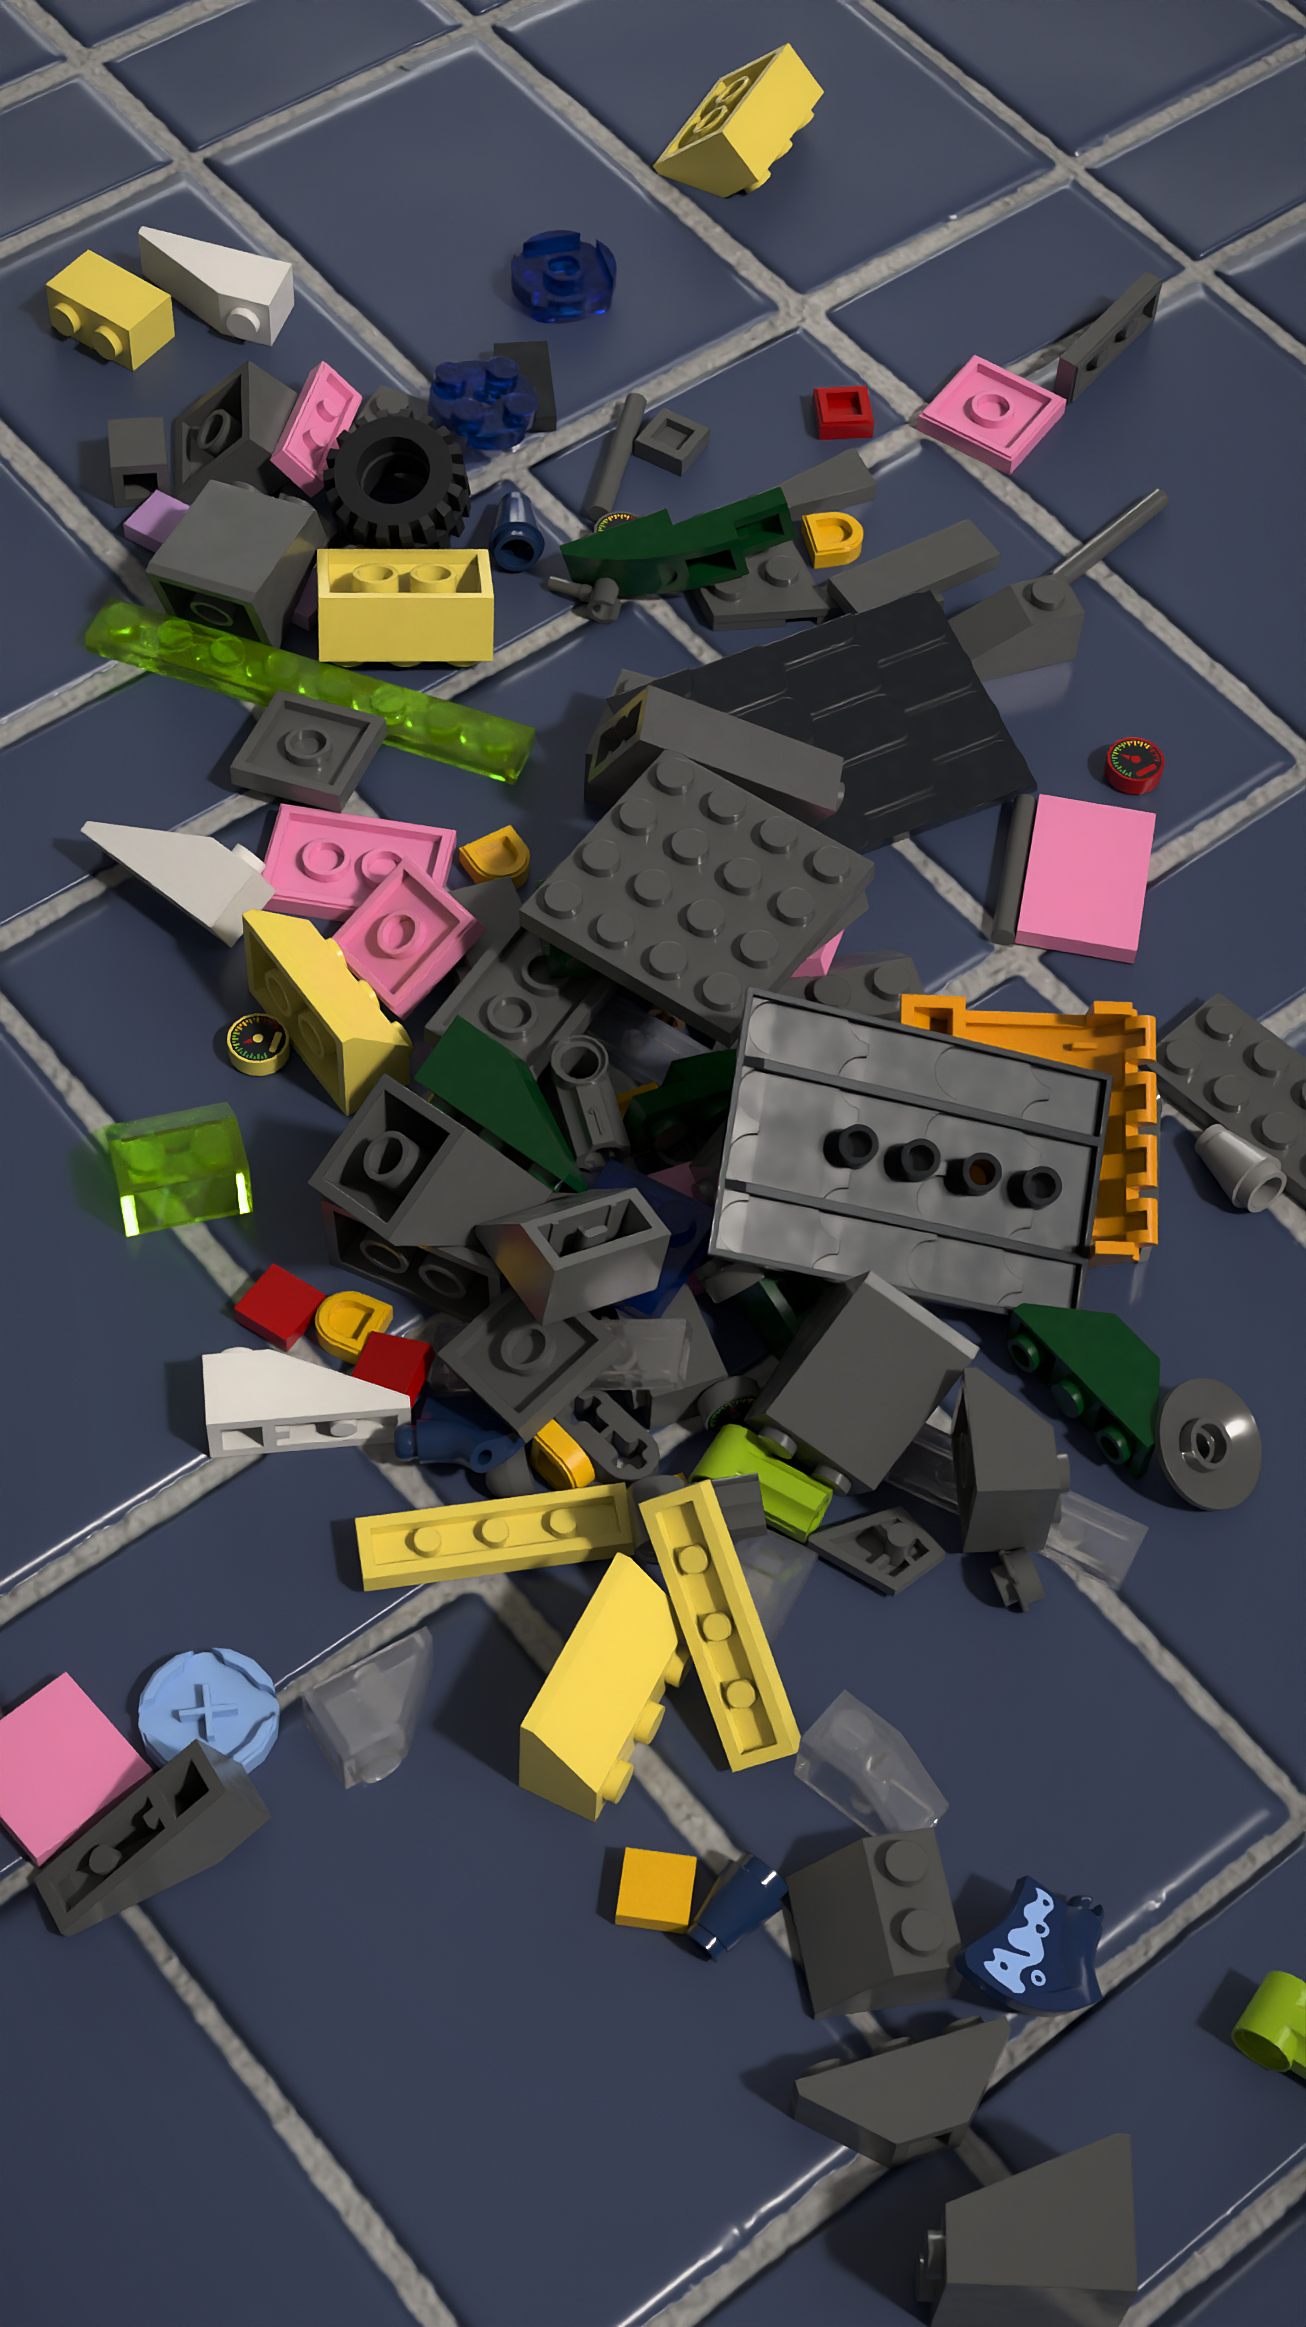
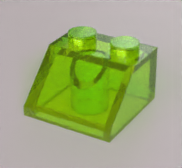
[102,1102,253,1237]

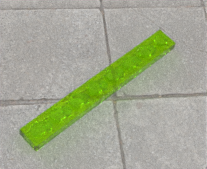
[84,596,536,785]

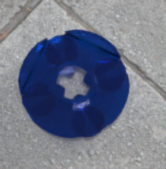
[511,230,617,324]
[427,356,539,451]

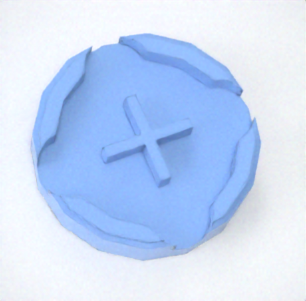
[138,1648,280,1774]

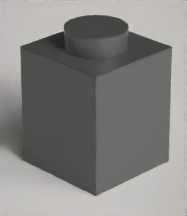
[107,416,170,508]

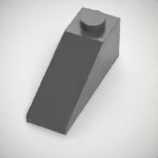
[948,572,1085,682]
[33,1739,272,1937]

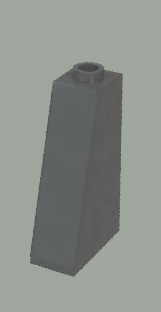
[588,685,845,828]

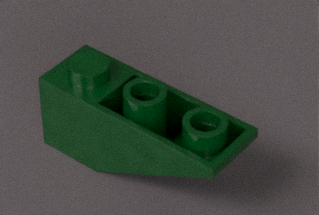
[413,1014,588,1193]

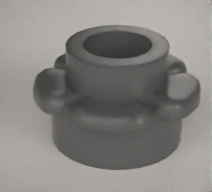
[990,1547,1046,1613]

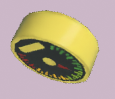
[227,1013,290,1076]

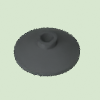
[1155,1378,1262,1511]

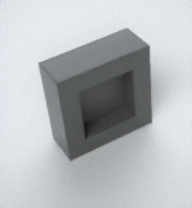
[634,407,710,477]

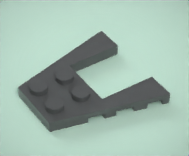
[691,447,944,632]

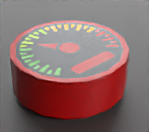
[1104,737,1165,795]

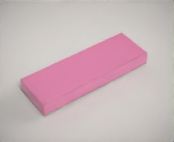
[270,361,362,498]

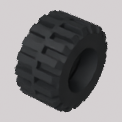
[323,409,471,549]

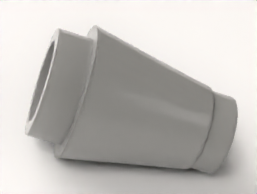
[1195,1124,1287,1213]

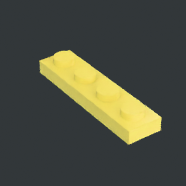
[638,1479,804,1772]
[355,1482,634,1592]

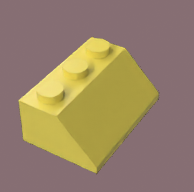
[653,43,824,198]
[317,549,494,667]
[242,909,413,1117]
[519,1552,693,1822]

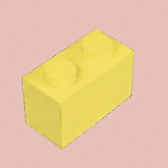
[46,250,175,371]

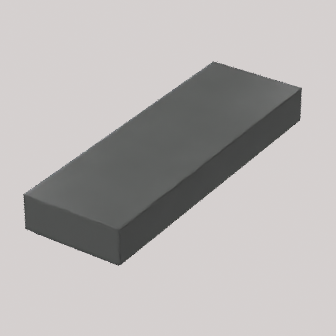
[1053,271,1162,406]
[827,518,1001,615]

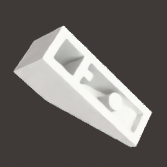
[138,226,294,347]
[80,821,276,948]
[202,1347,411,1458]

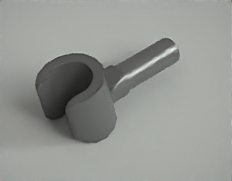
[547,576,622,624]

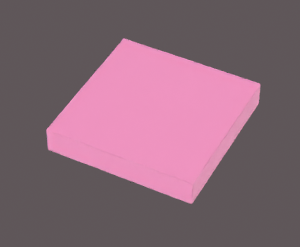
[917,355,1067,475]
[332,855,487,1021]
[0,1672,154,1868]

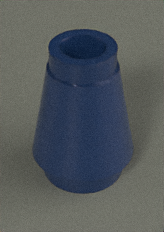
[488,492,545,571]
[684,1851,789,1963]

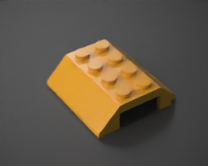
[900,994,1158,1268]

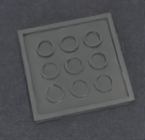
[519,749,875,1049]

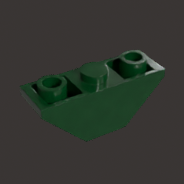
[1004,1303,1160,1480]

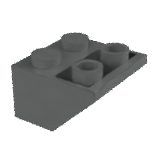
[475,1188,671,1327]

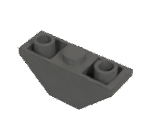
[789,2016,1011,2169]

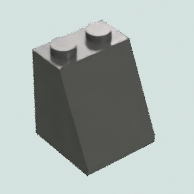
[145,479,326,655]
[307,1073,553,1246]
[743,1270,980,1497]
[915,2133,1138,2327]

